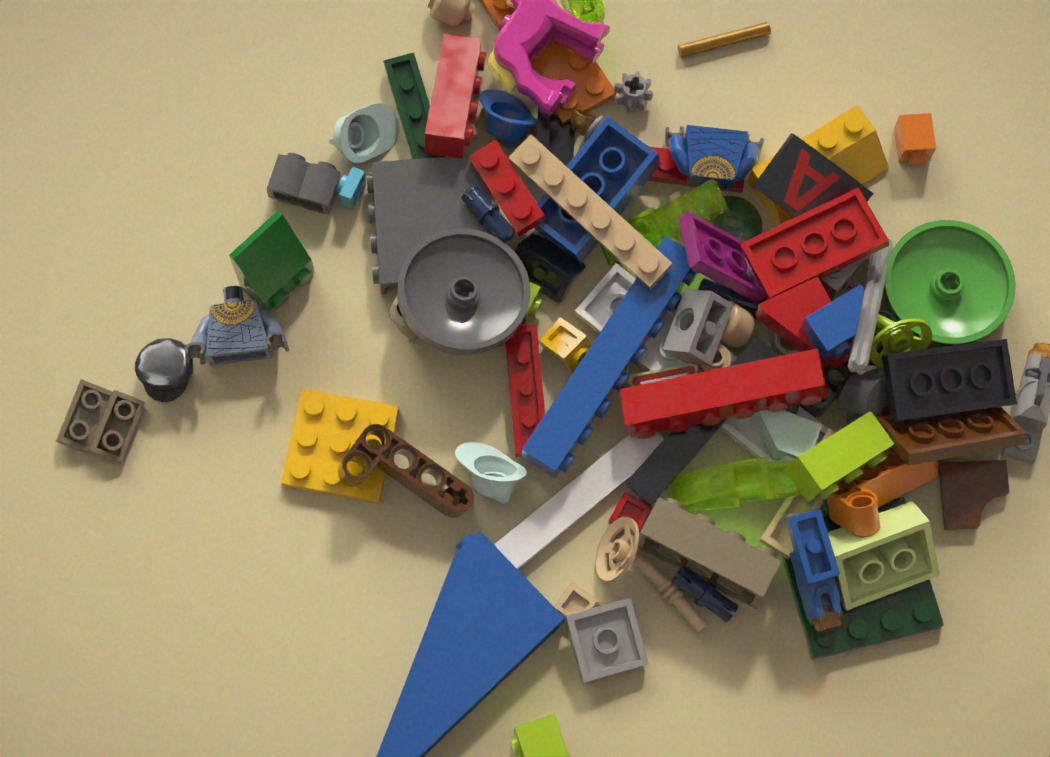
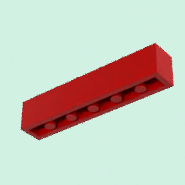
[619,348,829,439]

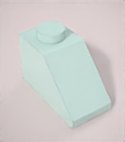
[752,410,822,467]

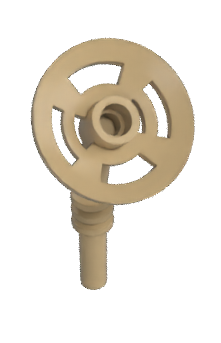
[595,517,708,633]

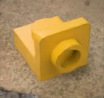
[538,317,591,374]

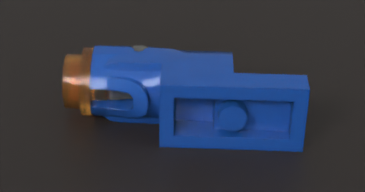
[784,508,843,632]

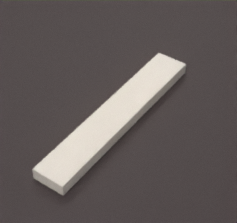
[494,433,664,570]

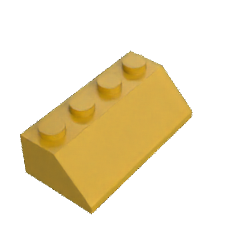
[748,105,889,225]

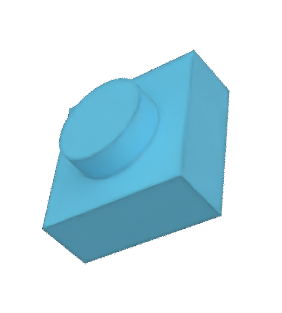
[337,167,366,210]

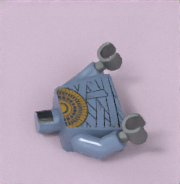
[185,286,289,366]

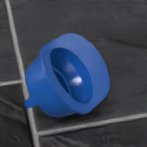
[479,89,537,148]

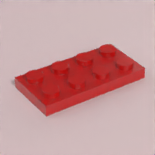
[740,187,889,299]

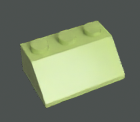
[828,501,940,611]

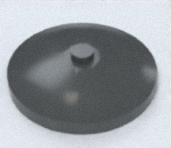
[397,228,530,355]

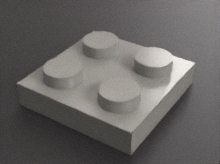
[564,598,649,683]

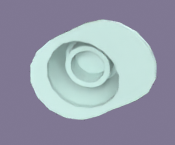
[329,103,399,163]
[455,442,527,504]

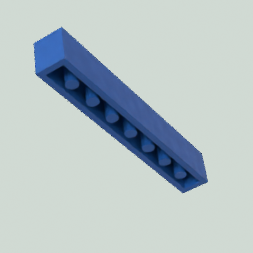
[522,236,698,478]

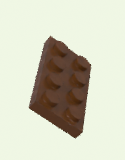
[876,407,1027,465]

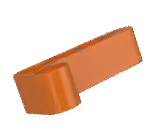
[827,449,939,537]

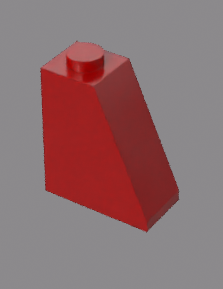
[755,276,853,368]

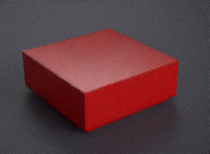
[608,492,653,535]

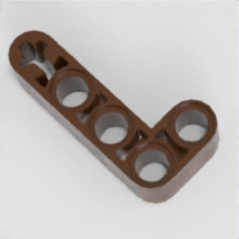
[338,424,474,518]

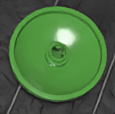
[883,220,1016,347]

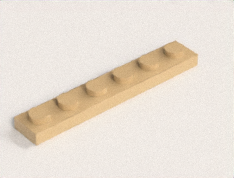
[508,134,673,290]

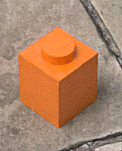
[894,113,936,165]

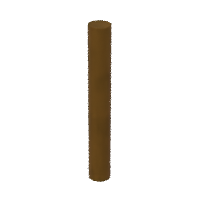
[678,22,771,57]

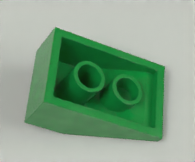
[229,210,314,312]

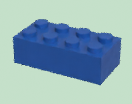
[534,116,661,264]

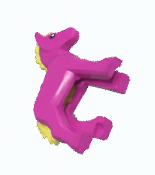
[488,0,610,115]

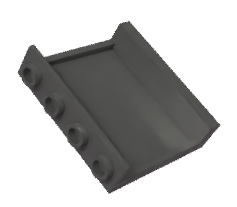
[366,155,494,295]

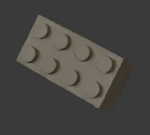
[638,497,782,610]

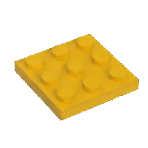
[281,389,399,504]

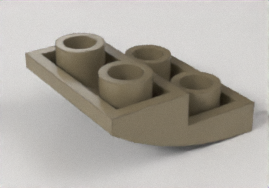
[55,379,145,464]

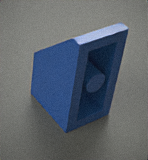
[800,284,865,361]

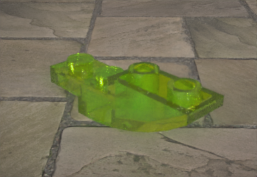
[600,179,729,266]
[672,457,803,512]

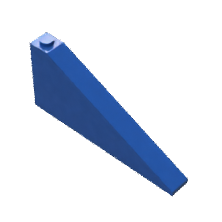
[376,531,565,757]

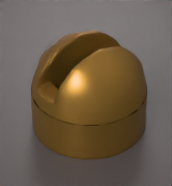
[570,109,597,135]

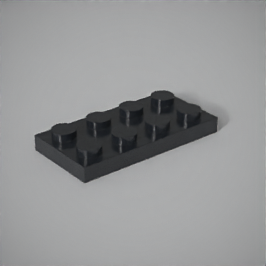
[882,339,1017,422]

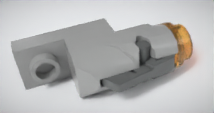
[1001,343,1050,464]

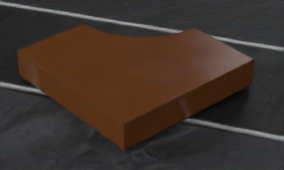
[938,460,1010,530]

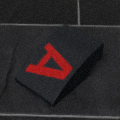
[753,133,874,218]

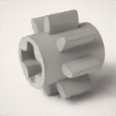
[614,71,653,113]

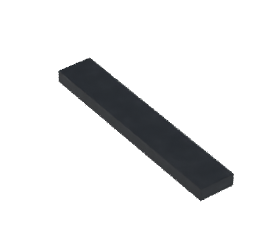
[625,336,780,506]

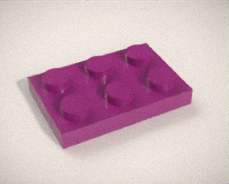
[678,211,767,303]

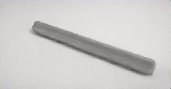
[848,239,893,375]

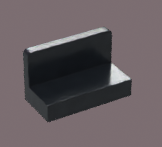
[536,107,575,166]
[514,232,586,304]

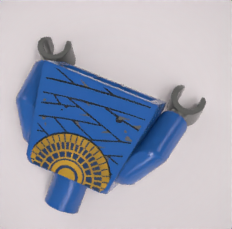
[665,125,764,204]

